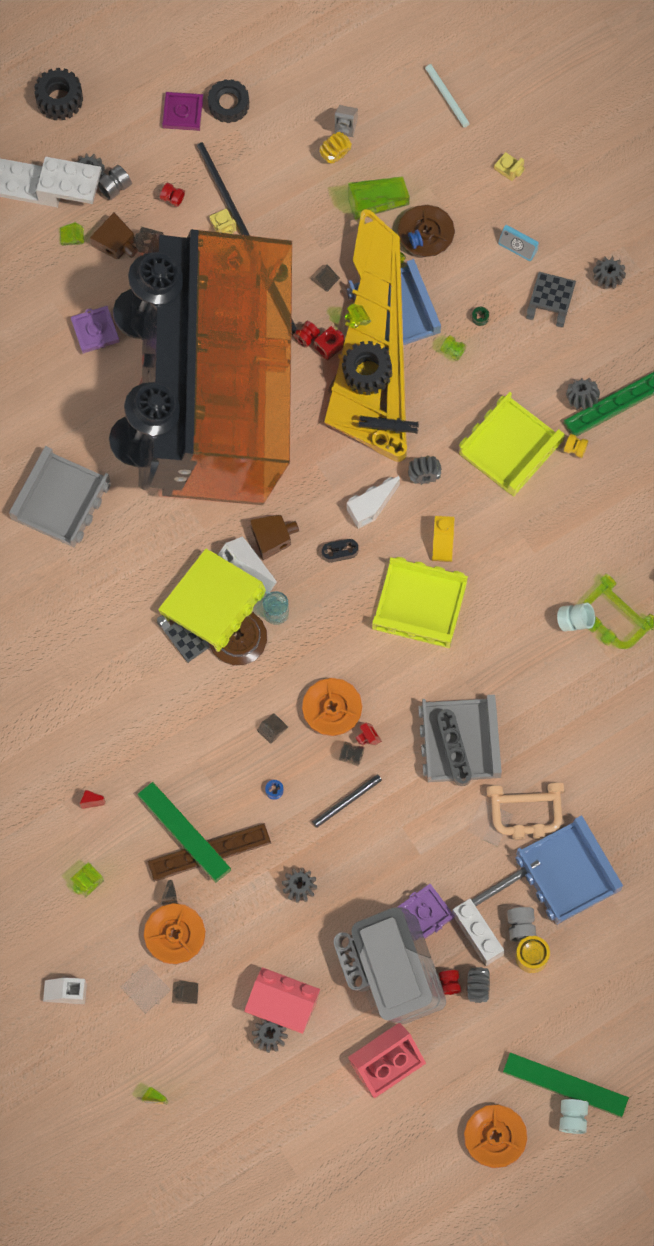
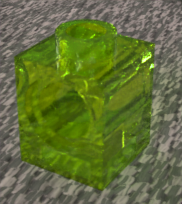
[70,862,104,897]

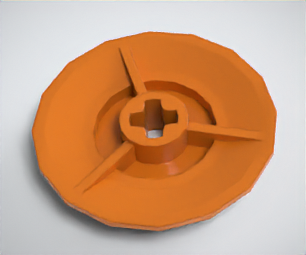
[302,678,363,736]
[144,903,206,965]
[464,1105,528,1168]

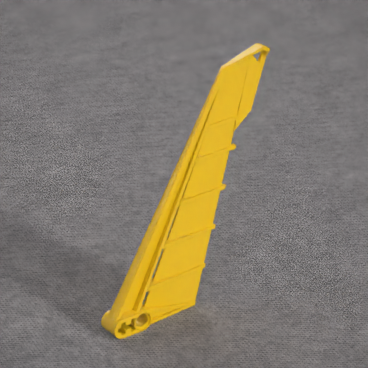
[324,209,407,462]

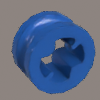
[408,230,423,249]
[265,780,284,800]

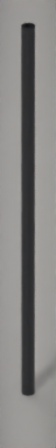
[197,142,298,335]

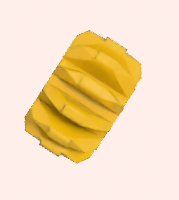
[319,132,352,164]

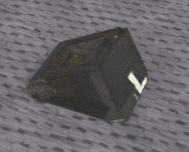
[311,264,340,292]
[257,714,288,744]
[161,880,178,906]
[172,980,198,1004]

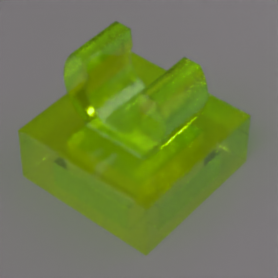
[344,304,371,328]

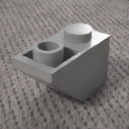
[335,105,358,137]

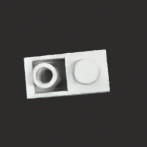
[43,978,87,1004]

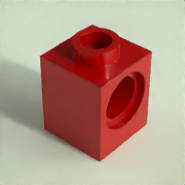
[314,326,345,361]

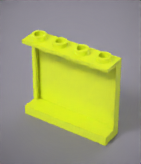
[459,392,565,497]
[158,548,266,652]
[372,557,468,649]

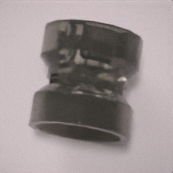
[339,741,365,766]

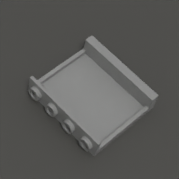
[9,446,111,548]
[418,695,502,783]

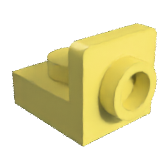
[494,152,525,181]
[209,208,237,238]

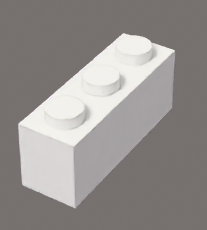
[452,899,504,966]

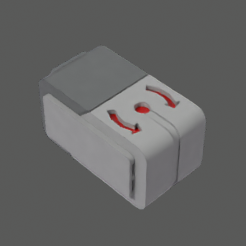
[334,907,446,1024]

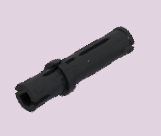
[359,415,419,434]

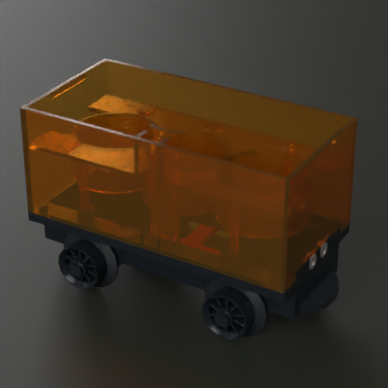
[109,229,292,505]

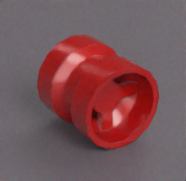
[160,182,185,207]
[293,320,320,348]
[438,970,461,995]

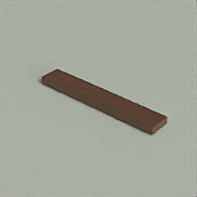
[148,823,271,882]

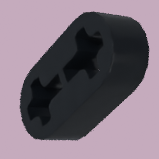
[322,539,359,563]

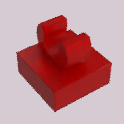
[355,722,382,746]

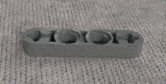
[437,709,472,786]

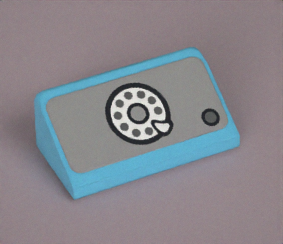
[498,225,539,261]

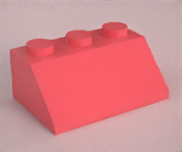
[244,967,320,1034]
[348,1023,426,1099]

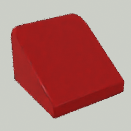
[80,790,106,809]

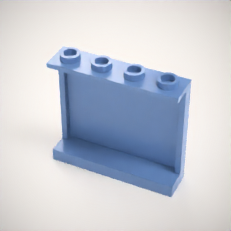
[346,259,441,351]
[515,815,623,925]

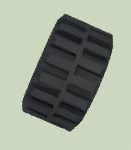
[34,68,83,120]
[342,341,392,395]

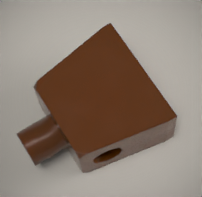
[90,212,138,259]
[250,515,299,560]

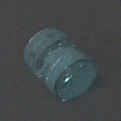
[263,591,289,625]

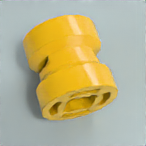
[564,434,589,458]

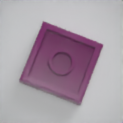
[162,92,203,131]

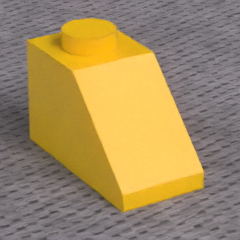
[432,516,455,562]

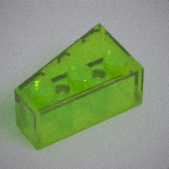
[348,176,410,220]

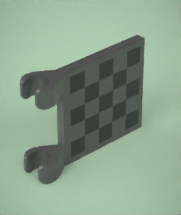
[526,272,576,327]
[157,615,210,663]

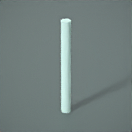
[425,64,470,127]

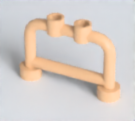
[487,783,564,840]

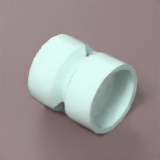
[557,603,595,632]
[559,1099,589,1134]

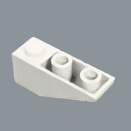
[347,476,400,529]
[218,536,277,594]

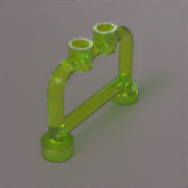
[583,574,654,650]

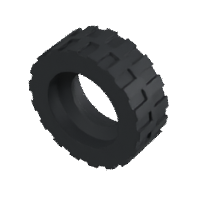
[208,79,250,123]

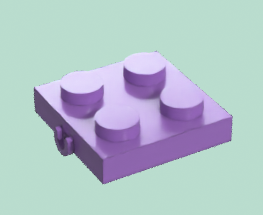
[71,306,120,354]
[397,884,455,939]

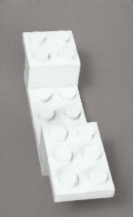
[0,157,102,208]

